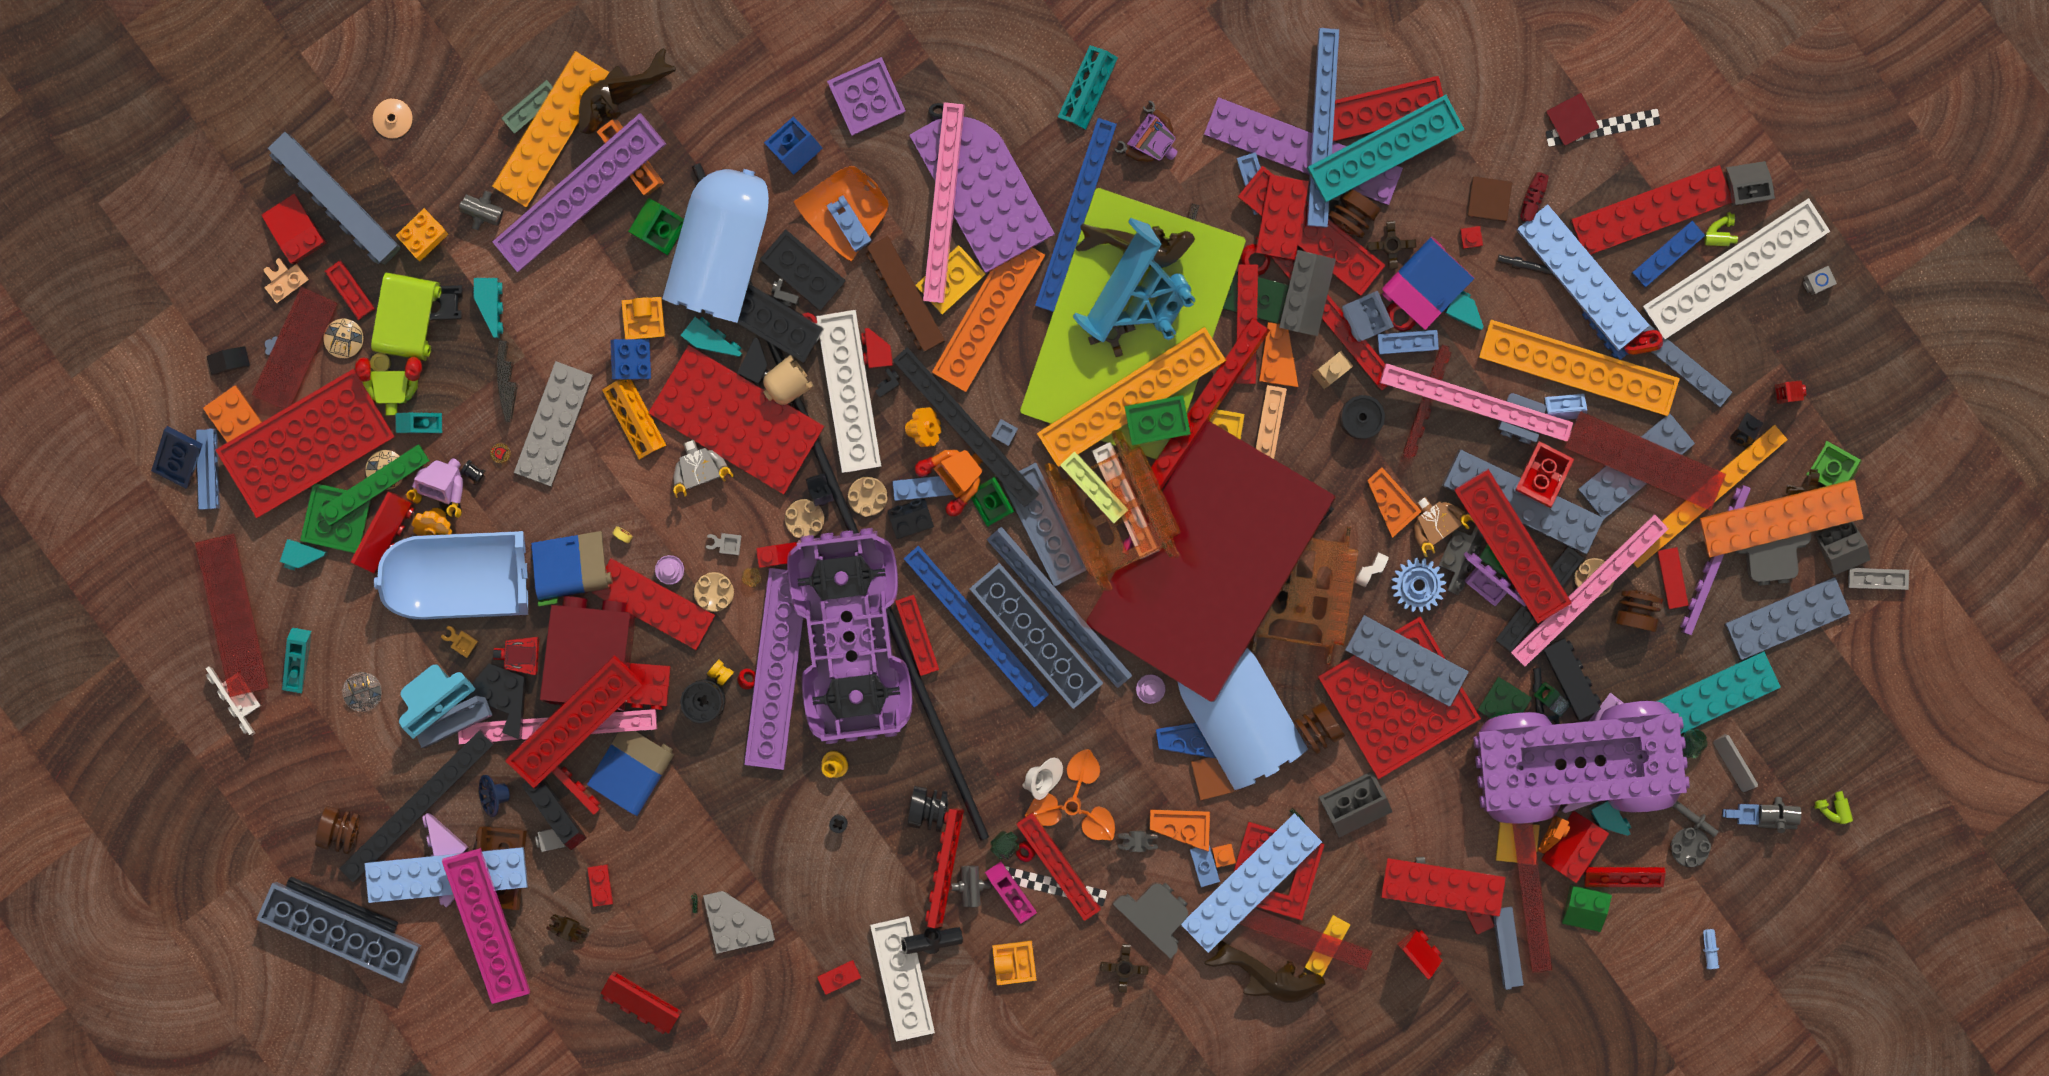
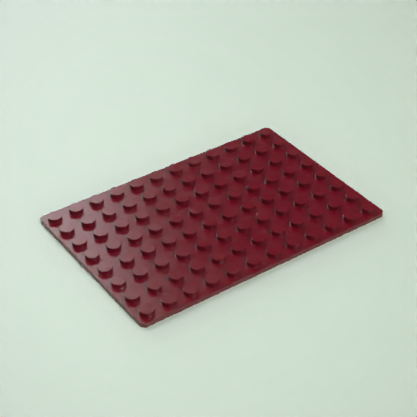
[1086,421,1335,702]

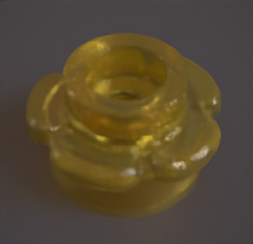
[742,568,762,587]

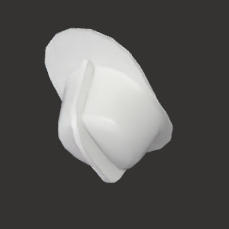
[1022,758,1063,800]

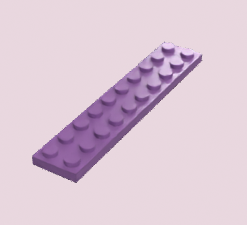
[1204,97,1403,205]
[492,113,666,272]
[744,568,803,770]

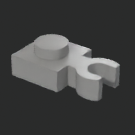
[706,533,742,555]

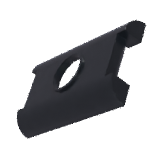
[429,285,463,320]

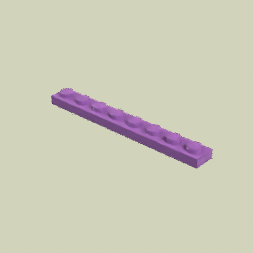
[1680,485,1751,635]

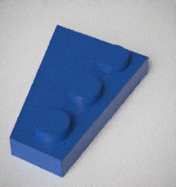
[1156,723,1216,759]

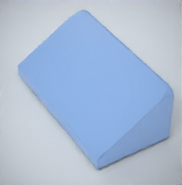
[1545,394,1587,420]

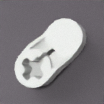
[1355,552,1389,587]

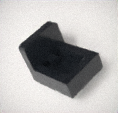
[1730,412,1763,448]
[806,473,834,506]

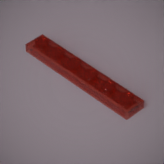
[1401,344,1451,460]

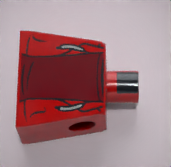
[493,637,540,675]

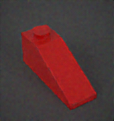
[1775,381,1806,404]
[756,542,797,568]

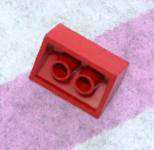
[1541,810,1609,883]

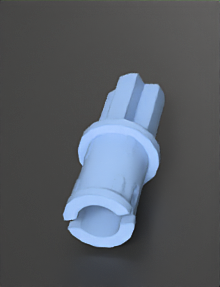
[1703,929,1719,969]

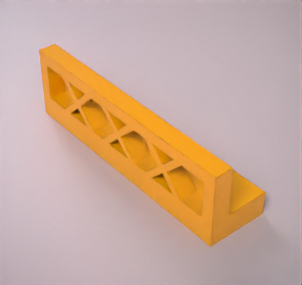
[602,379,666,460]

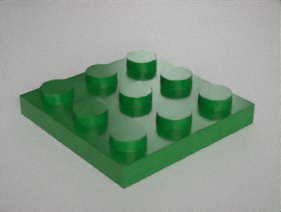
[300,483,372,553]

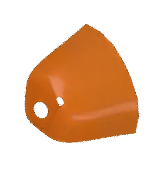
[794,166,889,261]

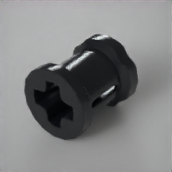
[460,460,486,485]
[829,814,848,833]

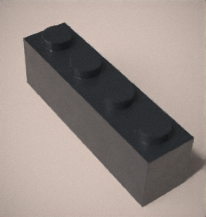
[1542,638,1601,720]
[521,779,587,850]

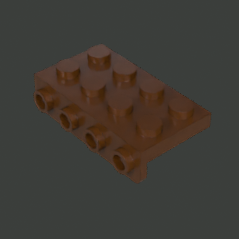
[476,826,527,910]

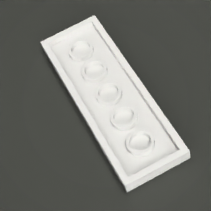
[870,916,935,1042]

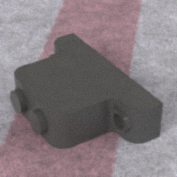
[1735,532,1811,586]
[1112,882,1188,959]

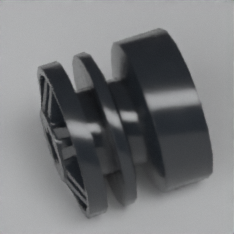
[680,679,726,723]
[907,786,948,832]

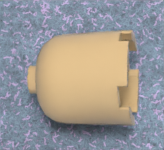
[763,355,814,405]

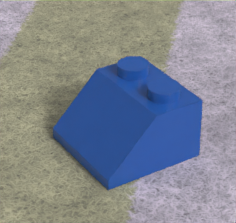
[764,116,823,175]

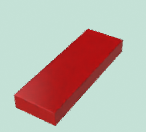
[324,260,375,320]
[1657,547,1688,609]

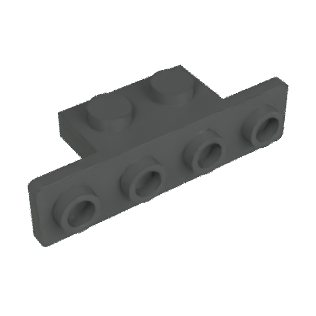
[1439,526,1484,595]

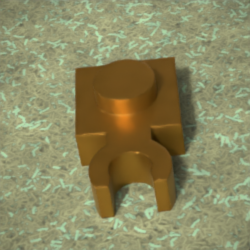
[441,626,479,658]

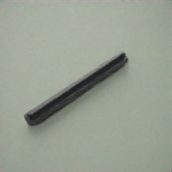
[286,877,398,932]

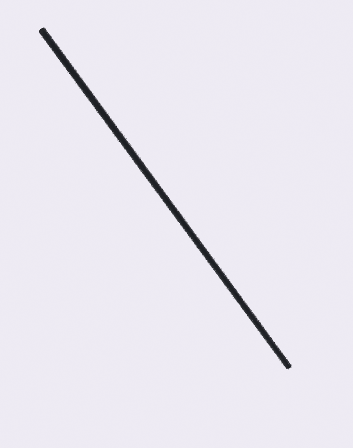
[692,163,989,841]

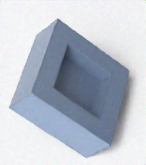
[991,419,1018,446]

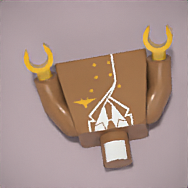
[1414,497,1475,557]

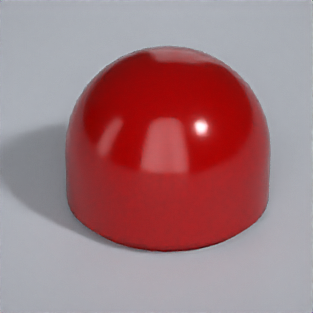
[737,669,756,690]
[1015,841,1036,862]

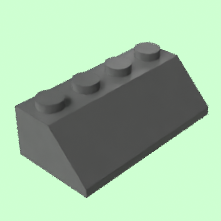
[1279,250,1336,336]

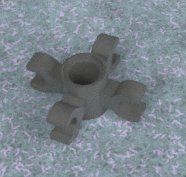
[1118,831,1158,852]

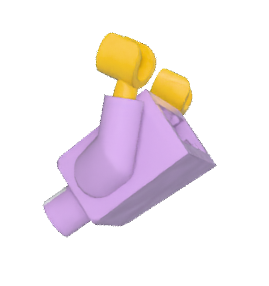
[406,459,463,518]

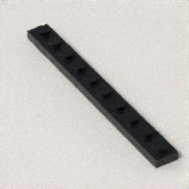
[893,347,1039,508]
[339,730,494,882]

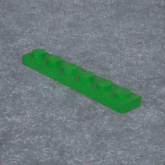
[318,444,430,526]

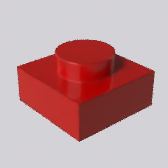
[1460,226,1483,249]

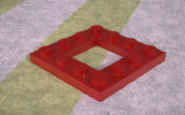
[1233,822,1325,920]

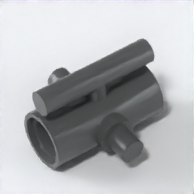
[459,190,504,230]
[1757,797,1801,833]
[950,865,991,907]

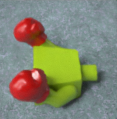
[355,357,422,416]

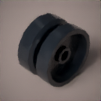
[1339,395,1385,439]

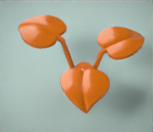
[1025,749,1115,840]

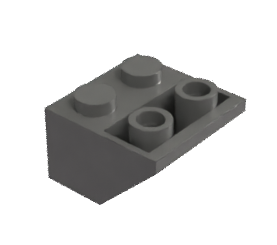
[1726,161,1775,207]
[1815,522,1871,575]

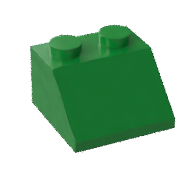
[628,198,684,255]
[1562,885,1612,932]

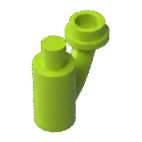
[1704,212,1738,246]
[1814,791,1853,824]

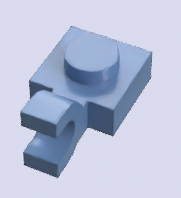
[1722,804,1759,825]

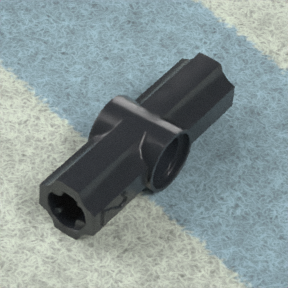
[901,927,963,954]

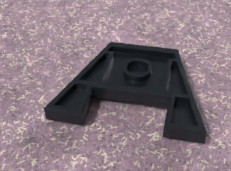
[455,663,526,740]

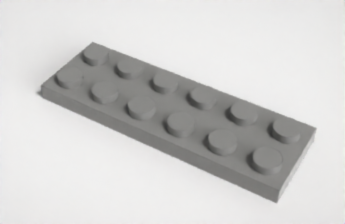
[514,361,593,487]

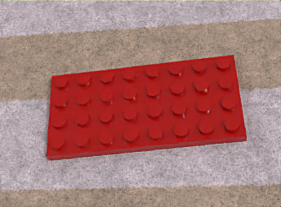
[649,345,825,495]
[216,369,395,518]

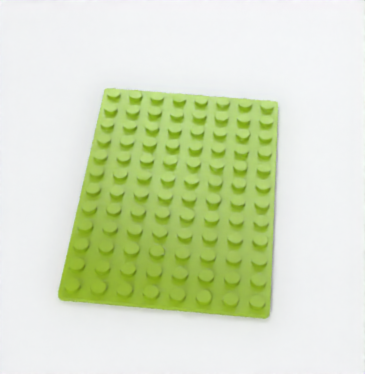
[1020,188,1246,459]

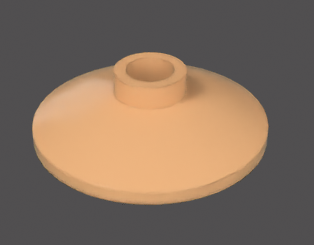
[373,99,413,138]

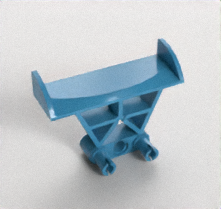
[1073,218,1195,342]

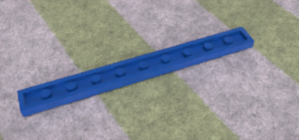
[1035,118,1117,312]
[904,546,1049,708]

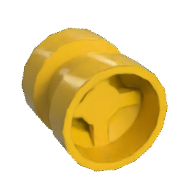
[707,660,734,687]

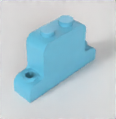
[399,665,475,739]

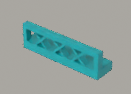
[1058,45,1118,130]

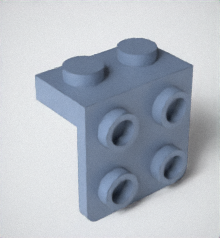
[1342,291,1394,342]
[1496,393,1546,445]

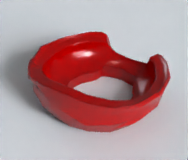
[1240,244,1271,276]
[1386,302,1416,332]

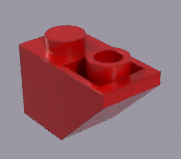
[861,328,893,369]

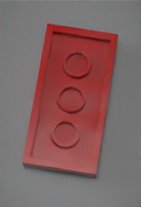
[1255,174,1309,260]

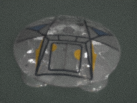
[342,672,382,712]

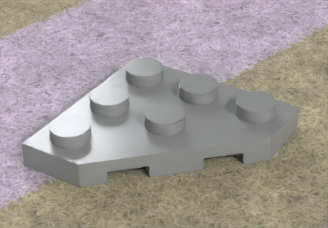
[703,891,775,954]

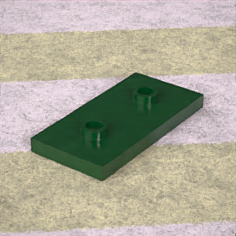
[1223,271,1289,324]

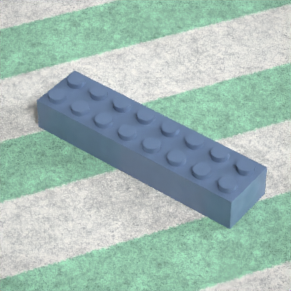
[268,132,402,265]
[1441,450,1604,554]
[969,563,1103,709]
[256,882,421,984]

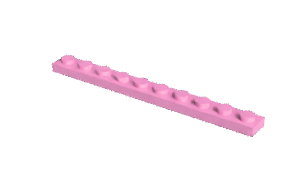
[923,103,965,303]
[1379,364,1573,441]
[1511,514,1668,666]
[458,709,657,744]

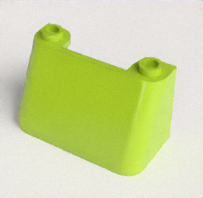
[371,273,441,361]

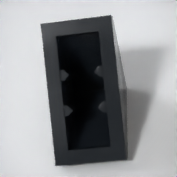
[207,346,250,375]

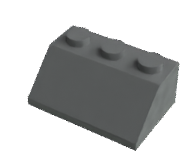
[1319,771,1392,838]

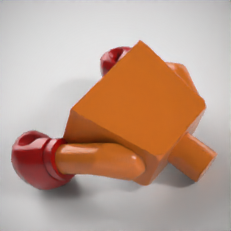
[915,450,983,517]

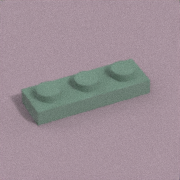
[501,80,553,133]

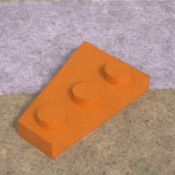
[1259,322,1298,387]
[1367,467,1422,538]
[1150,810,1210,852]

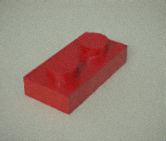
[588,864,613,907]

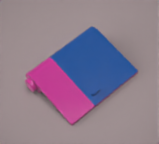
[1382,237,1475,330]

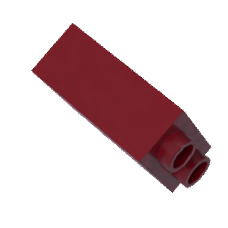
[540,596,636,712]

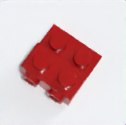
[627,663,671,710]

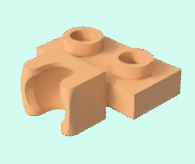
[263,258,309,303]

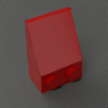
[262,193,327,265]
[1515,441,1574,508]
[1397,929,1442,980]

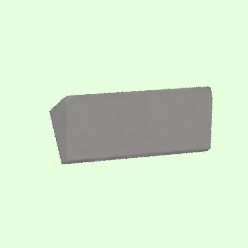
[1713,734,1758,792]

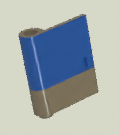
[531,531,613,600]
[587,731,674,816]

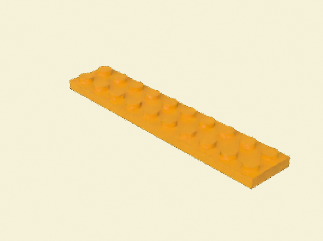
[1478,320,1680,416]
[1037,327,1226,467]

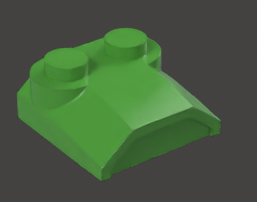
[1806,441,1862,486]

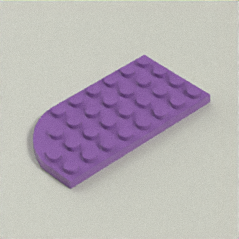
[910,117,1055,273]

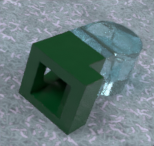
[1534,682,1571,718]

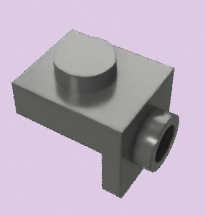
[771,278,799,307]

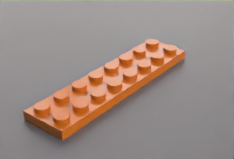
[932,248,1045,392]
[1700,480,1863,557]

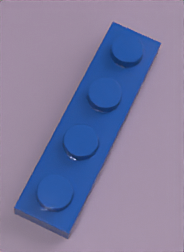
[1632,221,1705,288]

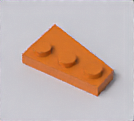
[1537,815,1570,854]

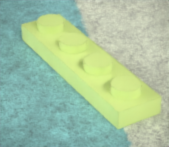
[1060,452,1129,523]

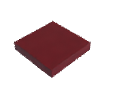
[1546,93,1600,147]

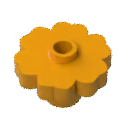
[905,407,941,447]
[411,508,452,536]

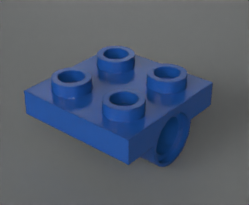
[610,339,651,380]

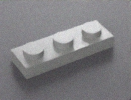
[1848,568,1909,590]

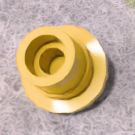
[822,751,848,778]

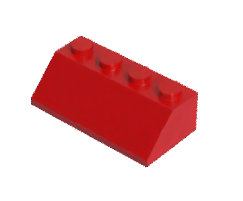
[350,492,415,573]
[600,971,682,1034]

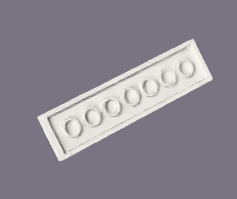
[816,310,881,473]

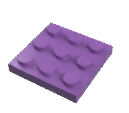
[827,57,906,136]

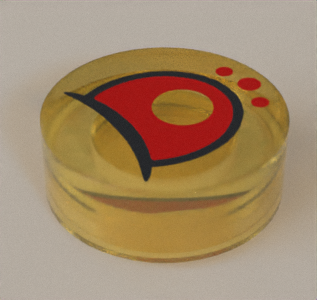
[490,443,511,463]

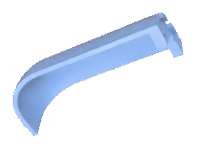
[662,169,769,323]
[374,531,528,619]
[1178,648,1308,790]

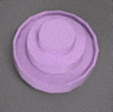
[655,555,685,584]
[1136,674,1165,704]

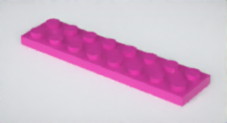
[442,848,530,1004]

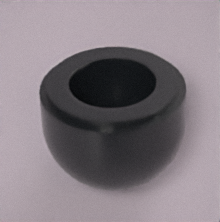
[929,103,944,121]

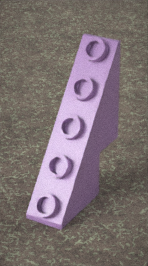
[423,813,469,907]

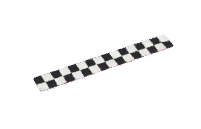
[1546,109,1660,146]
[1005,866,1107,906]

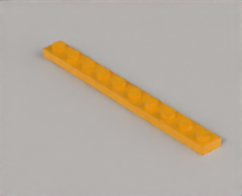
[1633,425,1788,568]

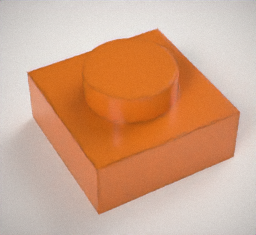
[1212,844,1236,867]

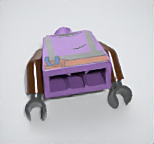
[1114,101,1177,162]

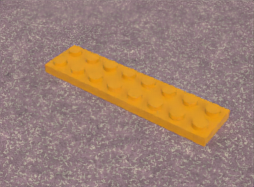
[492,51,609,207]

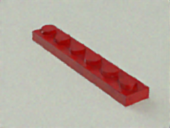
[1236,264,1258,384]
[1016,812,1101,921]

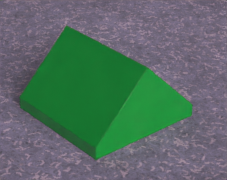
[971,477,1014,527]

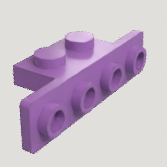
[1464,551,1526,607]

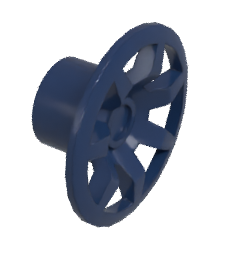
[479,775,510,817]

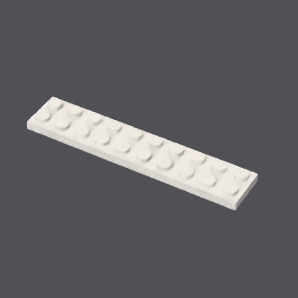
[1642,198,1830,340]

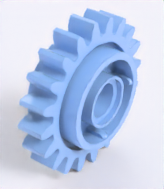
[1391,558,1446,612]

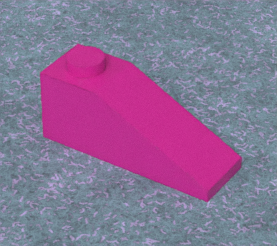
[985,861,1037,924]

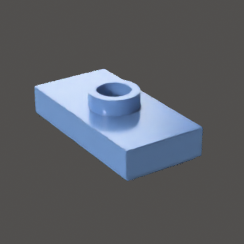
[1190,846,1220,887]

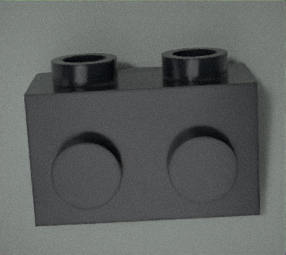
[888,499,934,539]

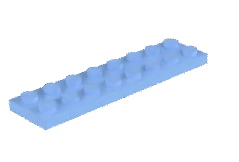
[1517,205,1650,351]
[1181,813,1322,953]
[365,847,528,903]

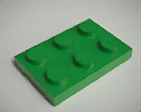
[1124,395,1191,445]

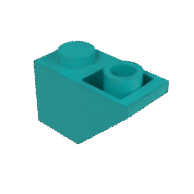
[1589,800,1631,836]

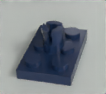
[151,426,203,489]

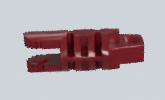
[1520,172,1549,222]

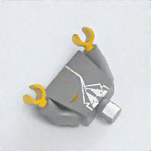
[673,440,733,498]

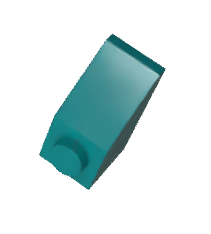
[1444,291,1484,331]
[396,412,442,433]
[280,539,328,571]

